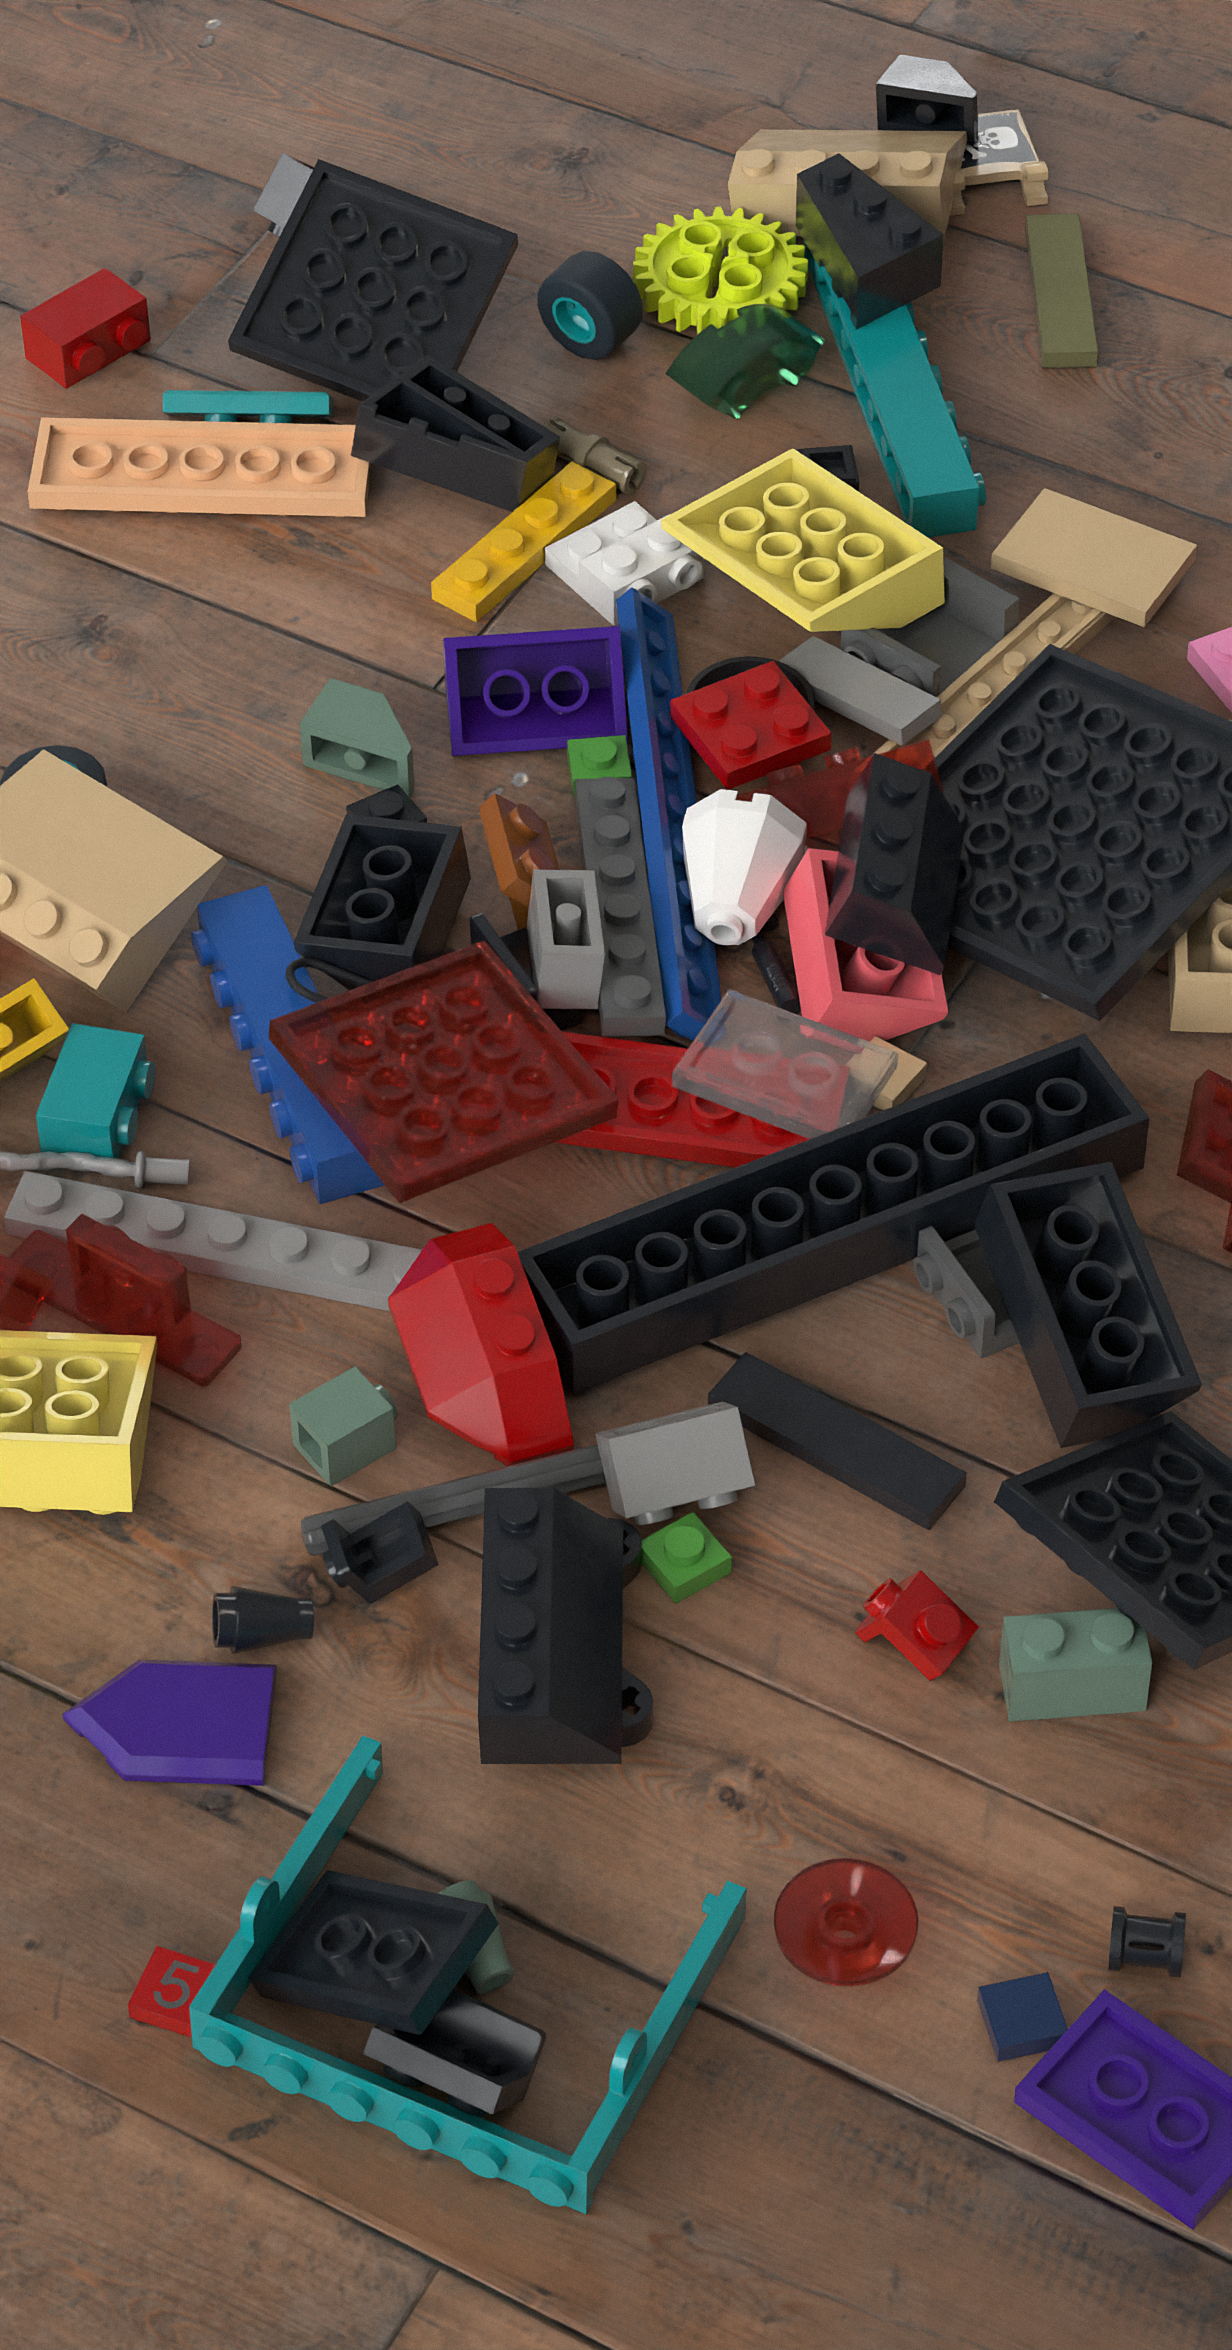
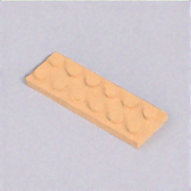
[27,417,372,517]

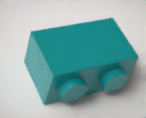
[36,1023,156,1158]

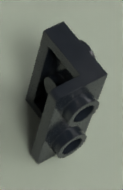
[363,1989,546,2117]

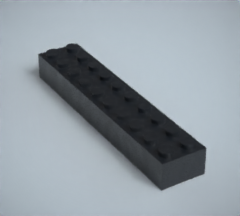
[517,1033,1149,1394]

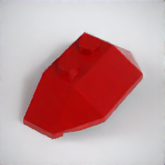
[388,1223,574,1466]

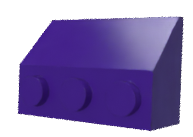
[442,626,628,756]

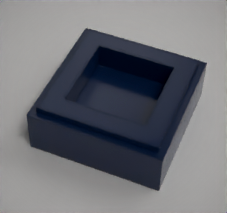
[977,1972,1068,2062]

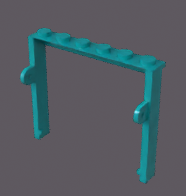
[189,1735,747,2214]

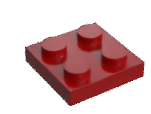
[670,661,832,790]

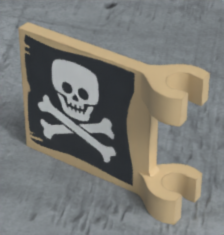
[950,109,1048,216]

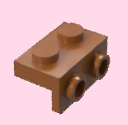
[478,793,560,930]

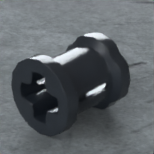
[1108,1906,1186,1978]

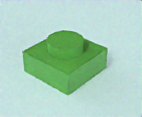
[567,735,632,798]
[641,1512,732,1604]

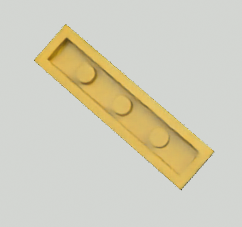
[431,461,616,623]

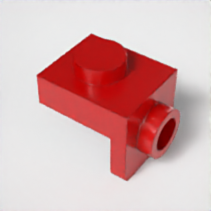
[854,1570,979,1681]

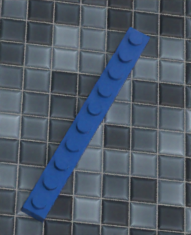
[616,587,727,1051]

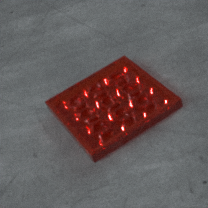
[268,941,619,1203]

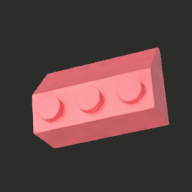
[783,848,948,1048]

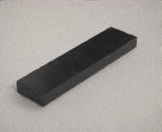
[708,1352,967,1530]

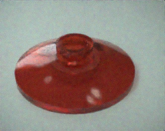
[774,1858,918,1986]

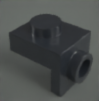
[321,1501,439,1604]

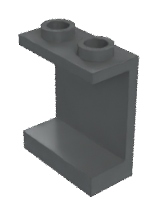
[841,556,1020,697]

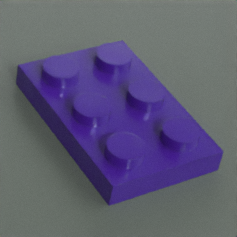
[1014,1989,1232,2230]

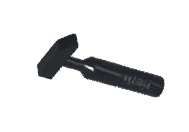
[751,913,801,1018]

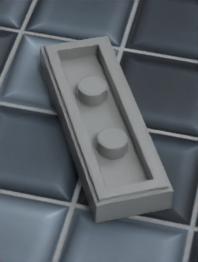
[779,636,942,746]

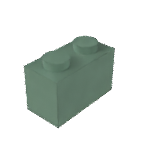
[999,1608,1152,1722]

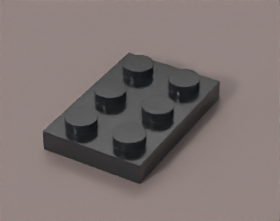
[248,1870,499,2035]

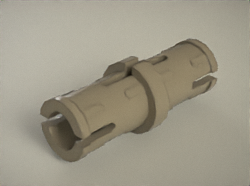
[543,416,647,495]

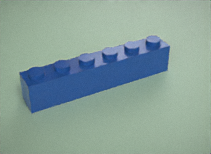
[191,885,392,1204]

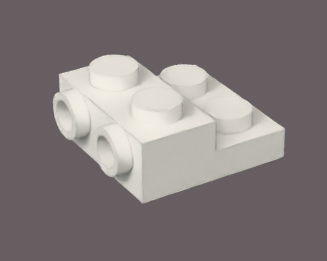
[545,501,704,626]

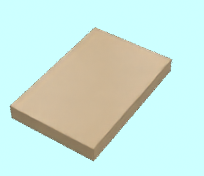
[991,488,1197,627]

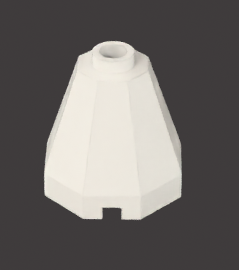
[682,789,807,945]

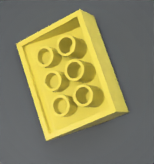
[661,448,945,632]
[0,1330,157,1515]

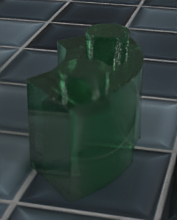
[665,304,825,420]

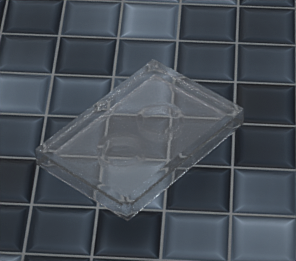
[672,989,898,1139]

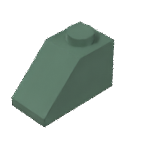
[300,678,414,797]

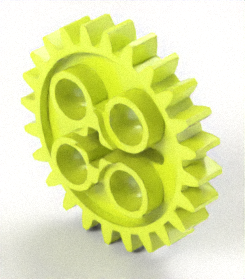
[633,207,808,338]

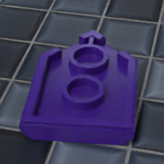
[62,1660,277,1786]

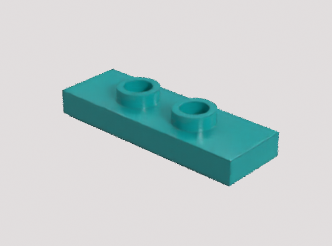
[163,390,334,423]

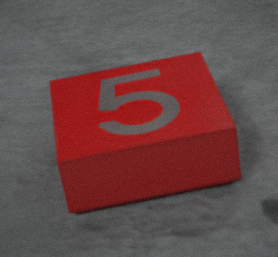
[127,1946,216,2038]

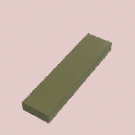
[1025,214,1098,368]

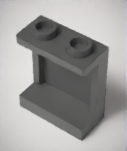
[913,1226,1020,1359]

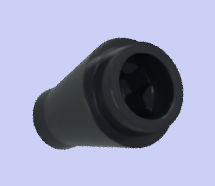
[212,1586,314,1654]

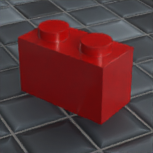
[20,268,151,389]

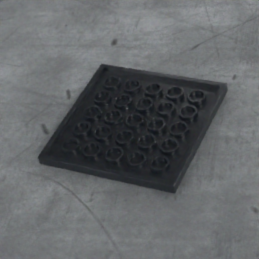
[923,644,1232,1021]

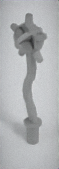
[0,1149,189,1189]

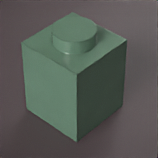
[289,1366,398,1487]

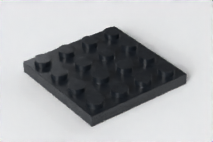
[228,159,518,402]
[994,1411,1232,1670]

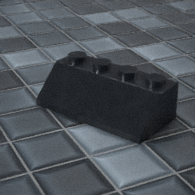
[974,1162,1202,1448]
[478,1488,624,1764]

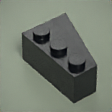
[796,153,944,330]
[351,354,560,512]

